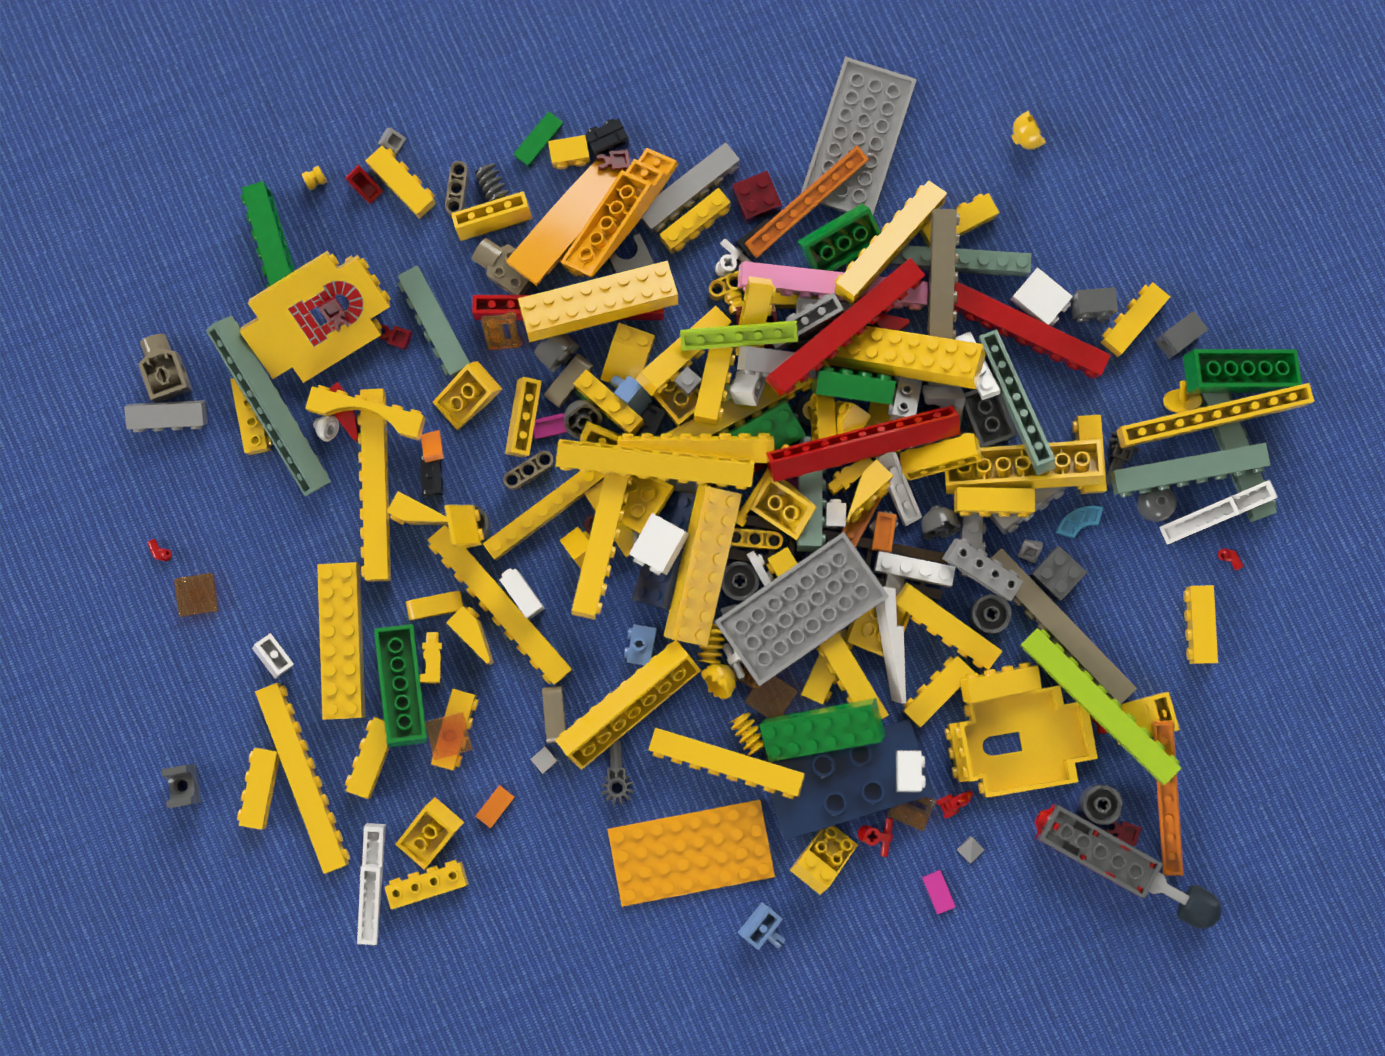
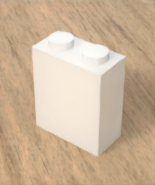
[1011,267,1073,326]
[629,513,690,575]
[500,568,545,620]

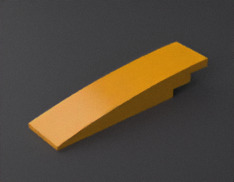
[561,148,679,278]
[506,160,621,286]

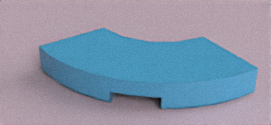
[1055,506,1103,539]

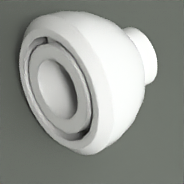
[313,416,339,442]

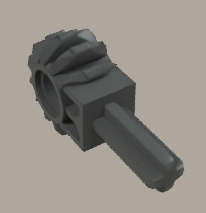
[1106,426,1142,487]
[601,740,634,805]

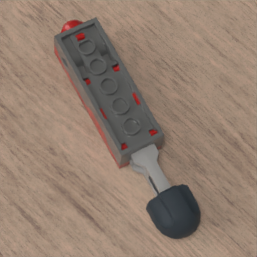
[1034,804,1222,929]

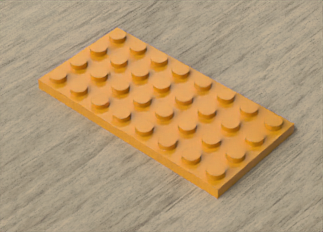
[608,799,775,907]

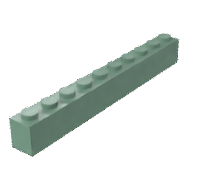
[206,316,331,497]

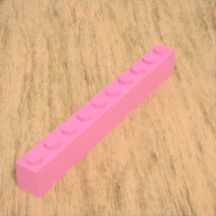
[738,261,928,310]

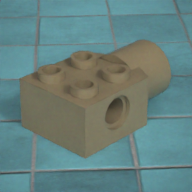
[472,238,532,295]
[138,334,193,403]

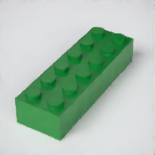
[240,181,295,288]
[1183,349,1302,393]
[374,624,427,748]
[759,698,885,762]

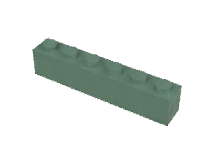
[397,265,470,378]
[797,436,826,552]

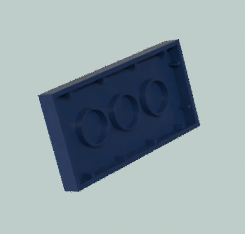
[769,719,934,841]

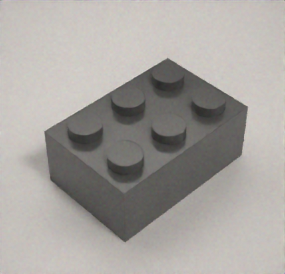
[963,389,1017,448]

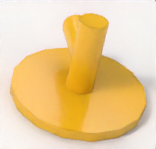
[1163,380,1202,413]

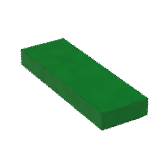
[513,111,564,167]

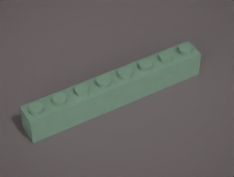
[887,246,1032,277]
[979,330,1056,475]
[1198,393,1277,522]
[1110,443,1271,498]

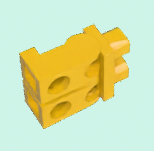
[827,458,873,496]
[420,632,442,684]

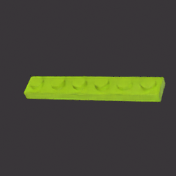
[680,321,798,351]

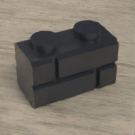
[585,118,629,158]

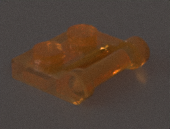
[481,312,522,350]
[887,797,936,831]

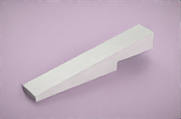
[1159,480,1278,545]
[875,587,906,704]
[357,823,386,945]

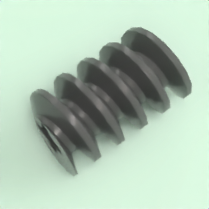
[475,163,509,202]

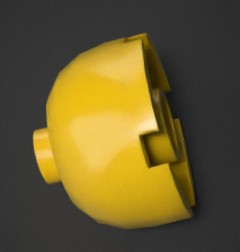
[1011,110,1046,150]

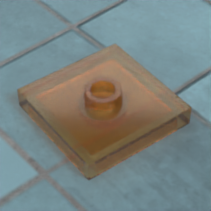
[174,573,219,617]
[744,676,798,718]
[425,712,473,760]

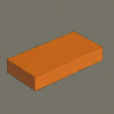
[421,430,444,463]
[871,512,897,553]
[476,785,515,828]

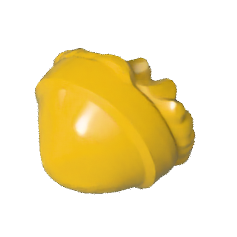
[701,664,736,699]

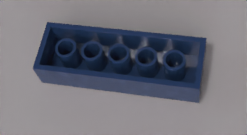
[632,491,695,611]

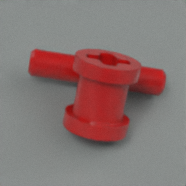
[936,790,974,819]
[857,817,894,857]

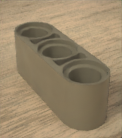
[445,161,469,218]
[544,354,594,408]
[503,451,554,490]
[542,686,566,744]

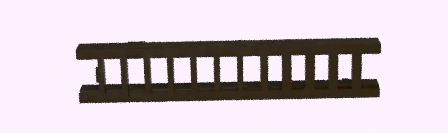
[727,515,947,600]

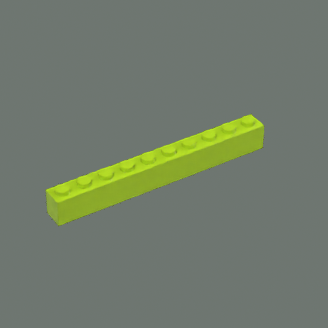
[1020,628,1182,786]

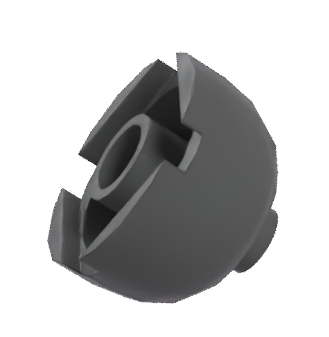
[564,400,602,439]
[1137,487,1177,522]
[921,505,961,541]

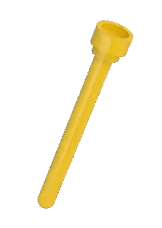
[736,444,789,527]

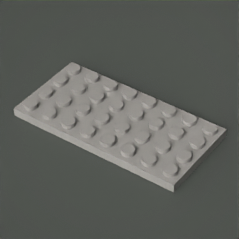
[801,57,917,214]
[715,532,889,686]

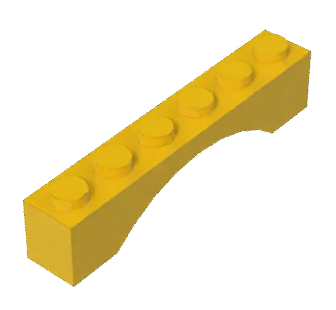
[305,385,426,441]

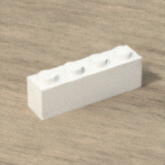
[873,551,955,588]

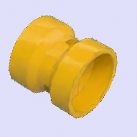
[302,165,327,191]
[723,290,743,315]

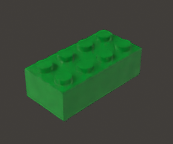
[797,204,881,271]
[811,365,896,405]
[727,399,806,464]

